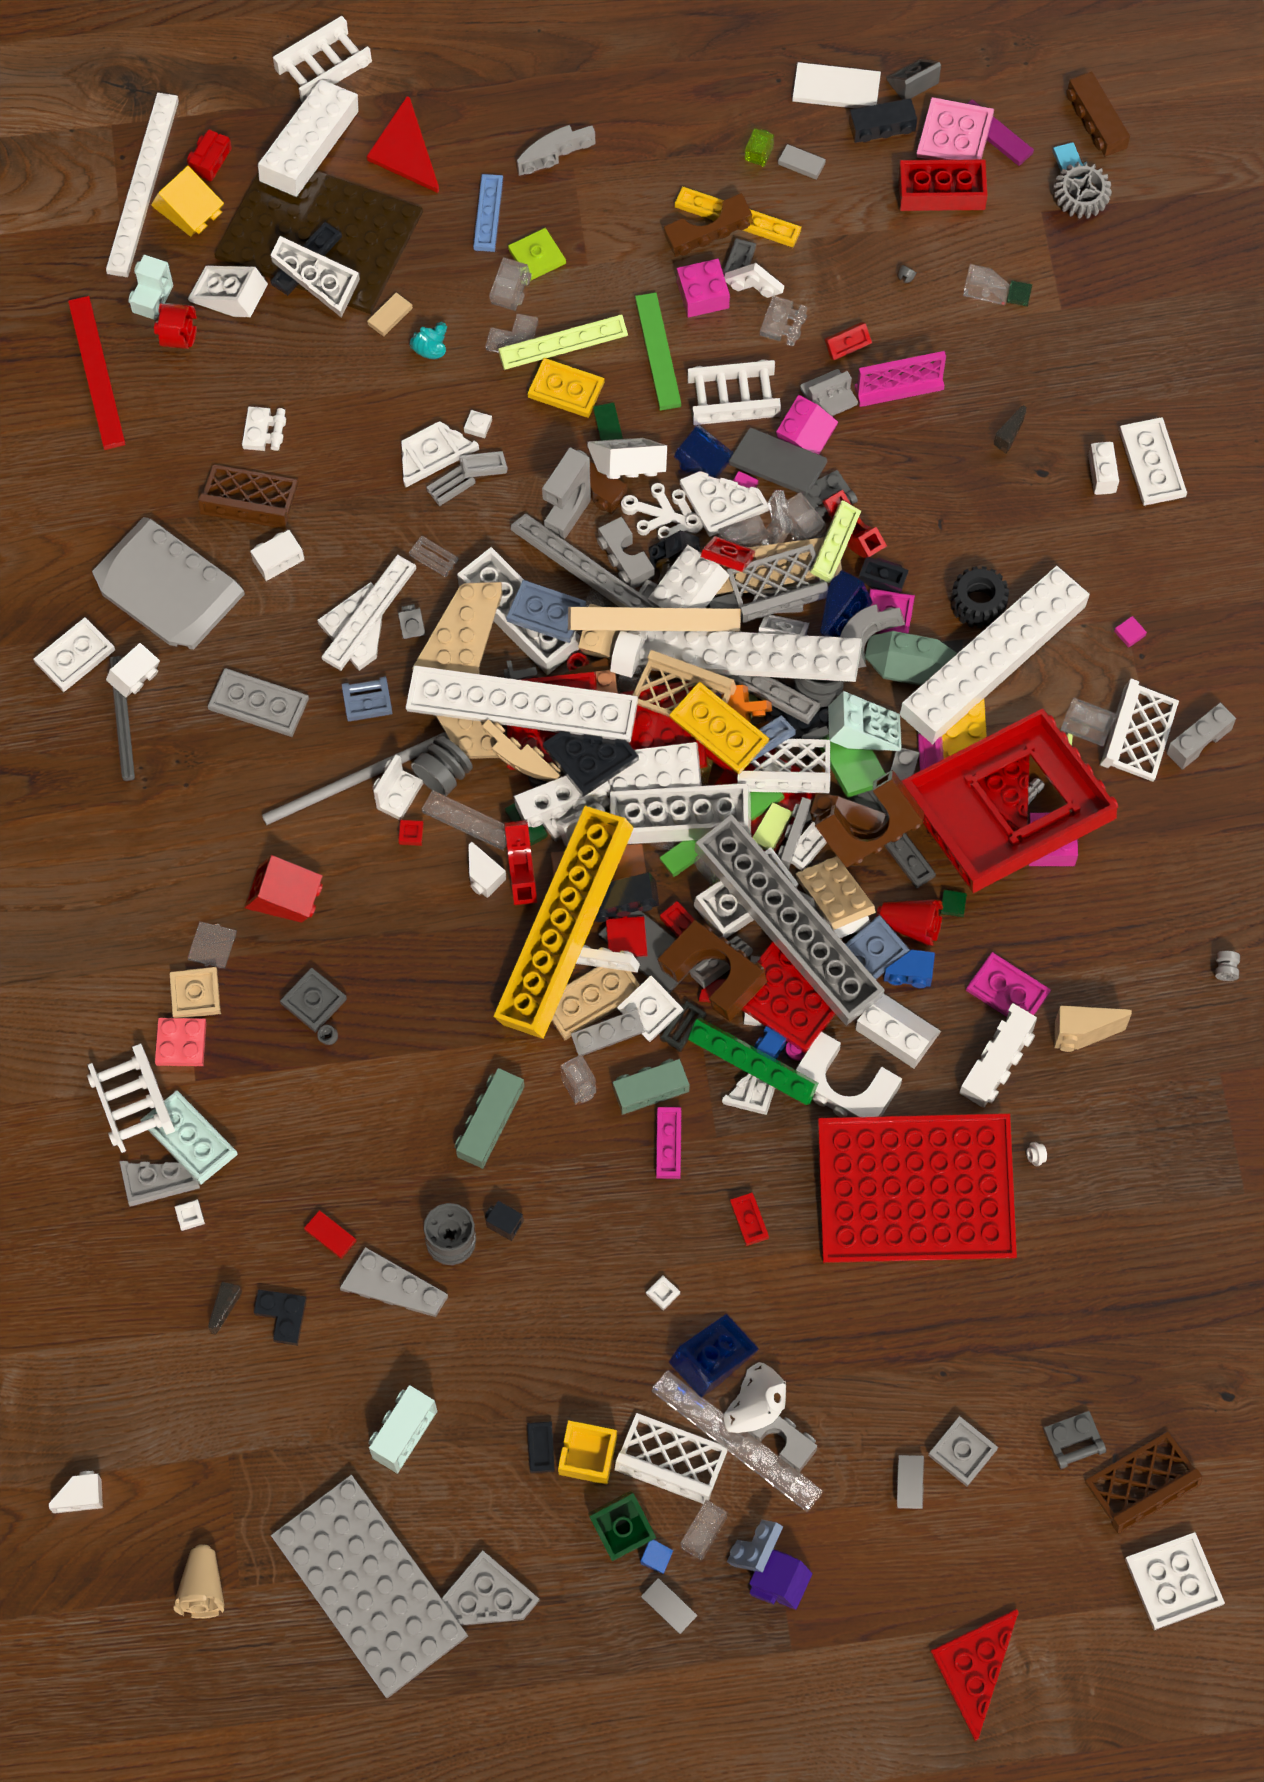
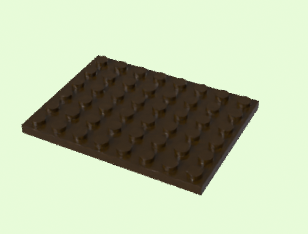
[214,171,423,314]

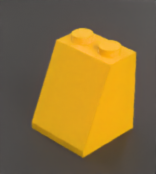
[151,166,224,236]

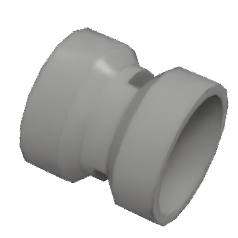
[1215,951,1240,981]

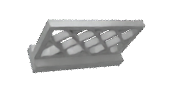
[727,544,829,623]

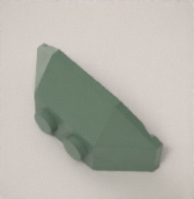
[865,631,957,686]

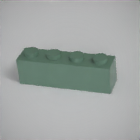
[455,1068,525,1169]

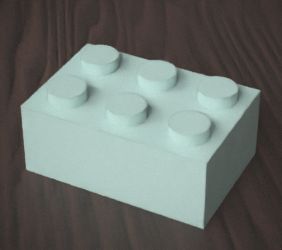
[368,1385,437,1474]

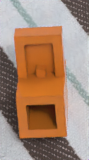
[721,684,772,723]

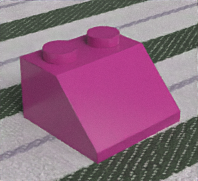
[776,395,838,455]

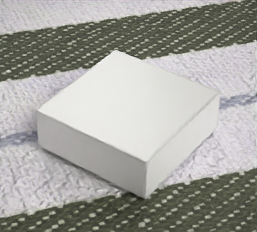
[175,1200,205,1231]
[646,1276,680,1311]

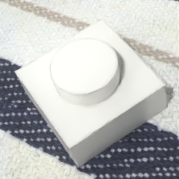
[464,410,492,438]

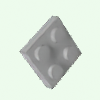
[928,1416,998,1487]

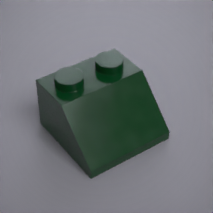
[588,1490,656,1561]

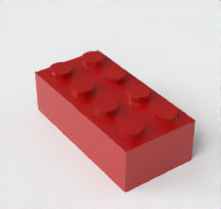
[899,159,988,211]

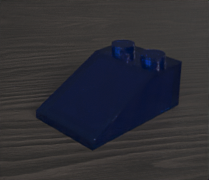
[820,570,873,637]
[669,1314,759,1398]

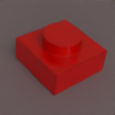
[399,820,424,846]

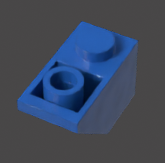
[884,950,935,988]

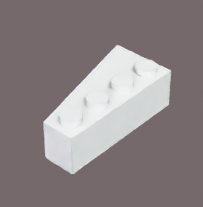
[271,236,360,317]
[960,1003,1037,1108]

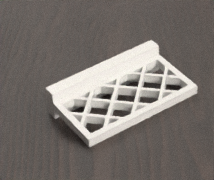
[1100,679,1179,782]
[738,739,830,793]
[615,1413,728,1505]

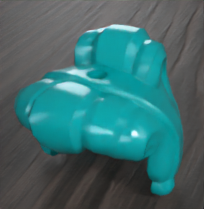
[409,322,447,359]

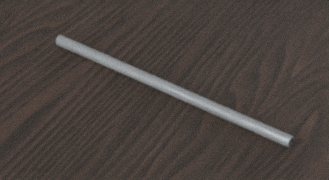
[262,732,450,825]

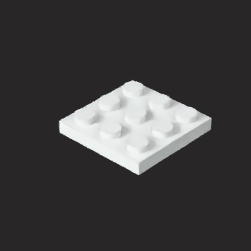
[1125,1532,1225,1630]

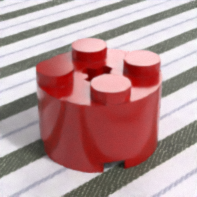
[154,303,197,349]

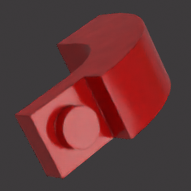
[822,490,887,558]
[504,820,537,905]

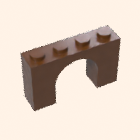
[815,770,924,868]
[657,920,767,1022]

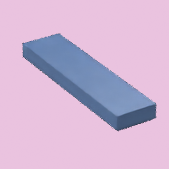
[474,174,503,252]

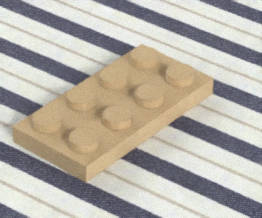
[795,856,876,930]

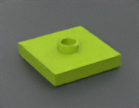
[508,228,566,282]

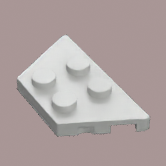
[402,421,479,487]

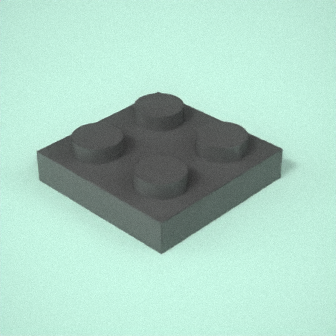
[280,968,347,1033]

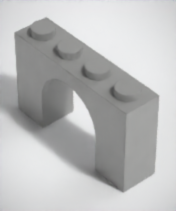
[542,448,591,540]

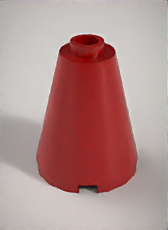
[876,899,943,946]

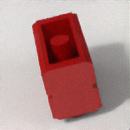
[187,129,232,181]

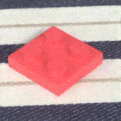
[155,1018,206,1066]

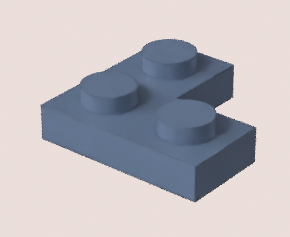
[727,1520,783,1572]

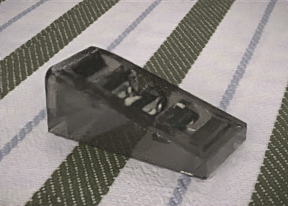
[994,405,1027,454]
[208,1282,242,1335]

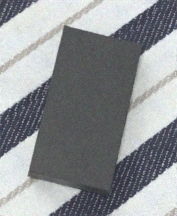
[729,427,827,496]
[599,911,698,994]

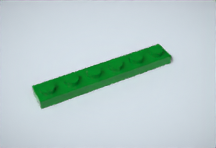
[688,1018,819,1105]

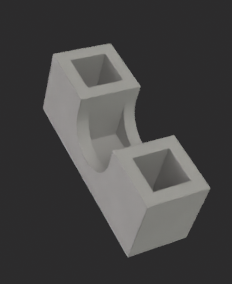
[597,517,654,589]
[1167,703,1236,770]
[745,1411,817,1474]

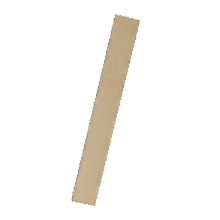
[568,607,741,631]

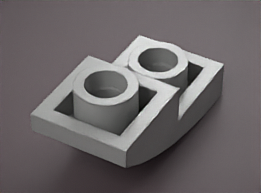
[897,1455,924,1509]
[641,1578,697,1634]

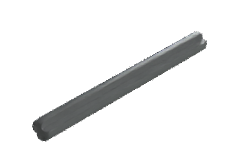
[110,656,135,781]

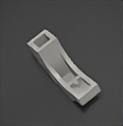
[840,605,905,668]

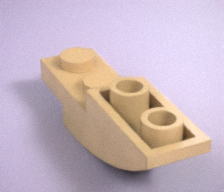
[482,719,561,782]

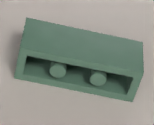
[613,1059,689,1115]

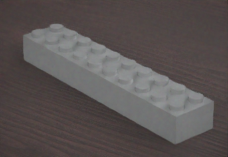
[694,814,885,1026]

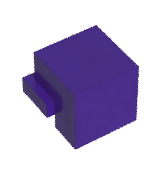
[749,1549,813,1610]

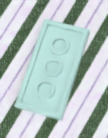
[140,1091,238,1185]

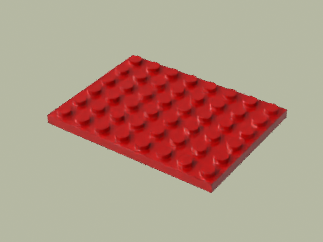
[818,1114,1017,1263]

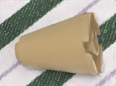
[174,1545,224,1618]

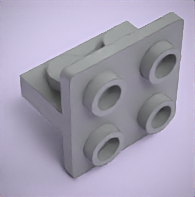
[800,369,858,416]

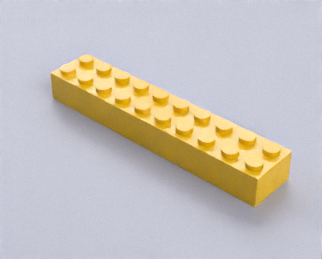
[493,806,634,1039]

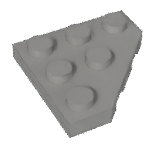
[442,1550,540,1625]

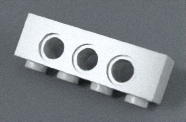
[514,776,610,827]

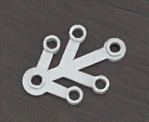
[621,483,703,541]

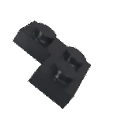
[254,1289,307,1346]

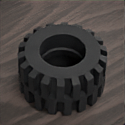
[951,566,1009,628]

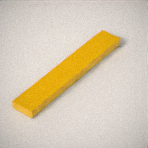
[675,186,801,248]

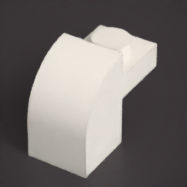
[610,630,648,678]

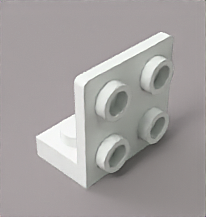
[373,754,423,820]

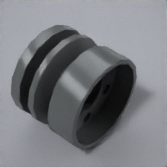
[411,736,473,797]
[424,1203,476,1265]

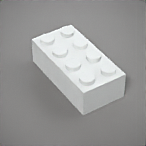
[694,848,798,939]

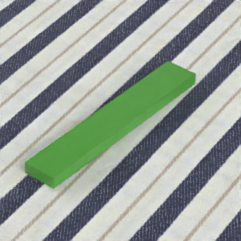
[635,293,681,411]
[660,792,784,877]

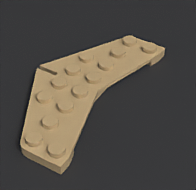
[412,582,502,759]

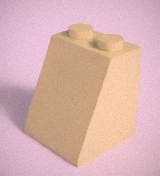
[578,604,623,661]

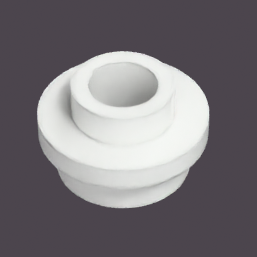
[1027,1142,1047,1166]

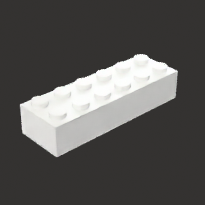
[258,79,358,197]
[457,547,580,675]
[610,783,751,844]

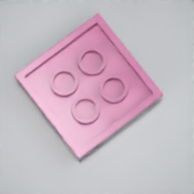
[917,97,994,160]

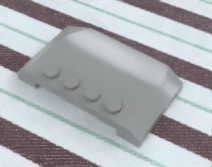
[92,517,245,650]

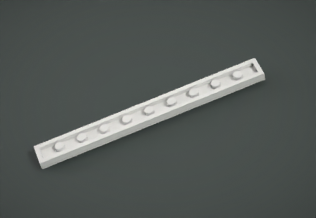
[106,93,179,277]

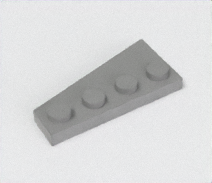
[340,1247,448,1317]

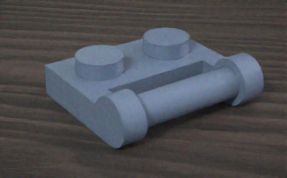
[342,676,393,722]

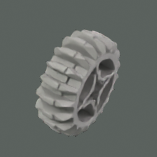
[1054,161,1112,219]

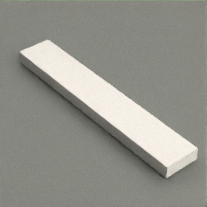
[322,555,416,671]

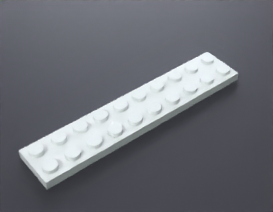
[636,631,862,682]
[406,666,638,742]

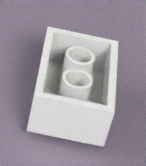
[648,545,730,608]

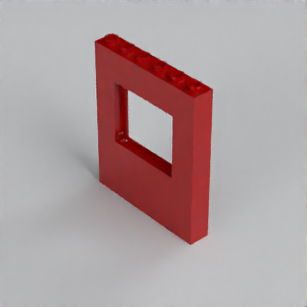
[901,708,1118,893]

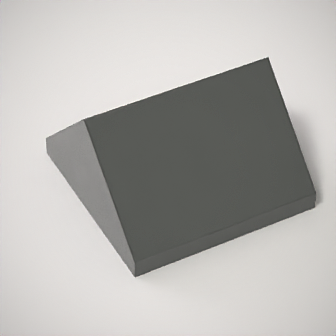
[886,59,941,100]

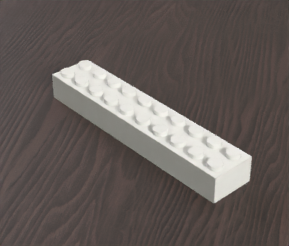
[900,566,1090,745]

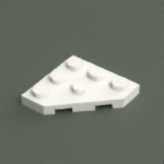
[680,471,769,537]
[318,582,382,671]

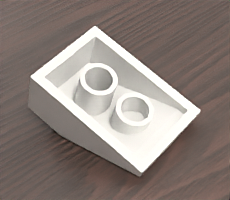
[188,266,268,317]

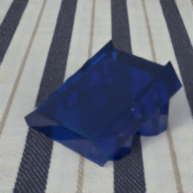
[674,425,734,478]

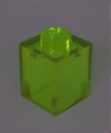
[745,128,774,167]

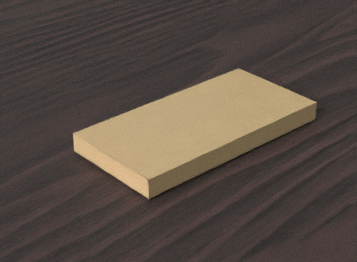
[551,967,640,1041]

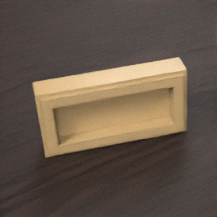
[367,293,413,337]

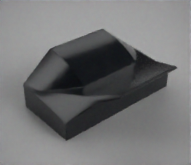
[859,557,909,593]

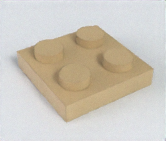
[170,967,221,1018]

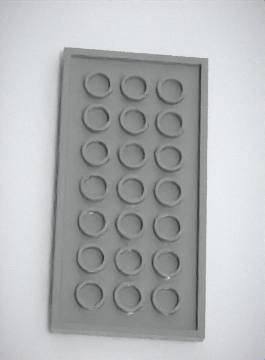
[271,1475,468,1698]

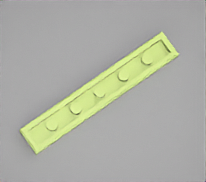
[498,315,628,370]

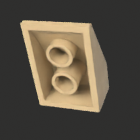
[1054,1006,1132,1052]

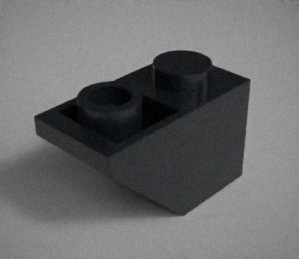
[649,530,700,569]

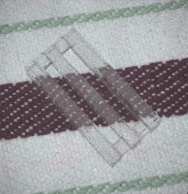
[409,536,459,577]

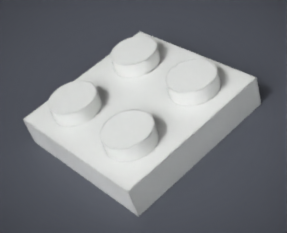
[617,976,684,1042]

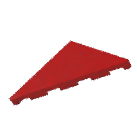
[367,96,439,193]
[977,755,1030,831]
[930,1609,1019,1741]

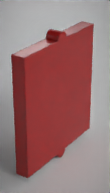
[606,916,647,957]

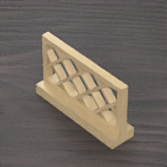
[632,650,737,717]

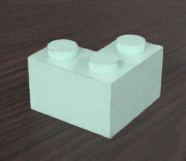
[129,255,173,320]

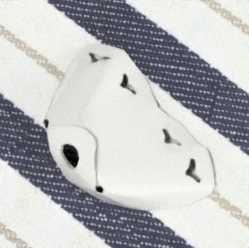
[724,1362,786,1433]

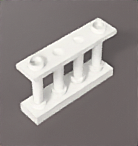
[273,16,372,103]
[688,360,781,425]
[87,1044,175,1153]

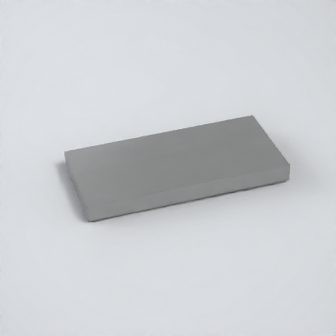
[208,668,309,737]

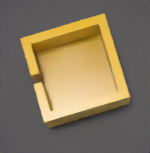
[558,1420,617,1484]

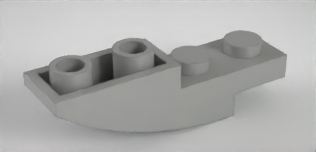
[517,125,595,176]

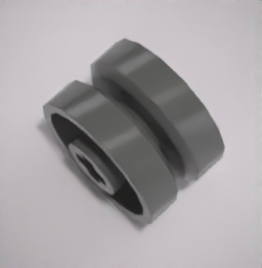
[794,678,845,707]

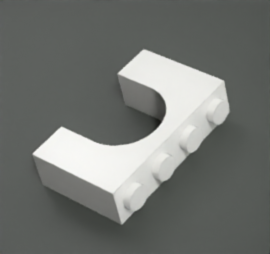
[796,1032,902,1118]

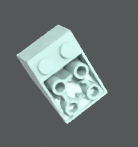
[828,691,901,751]

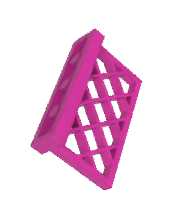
[854,351,946,407]

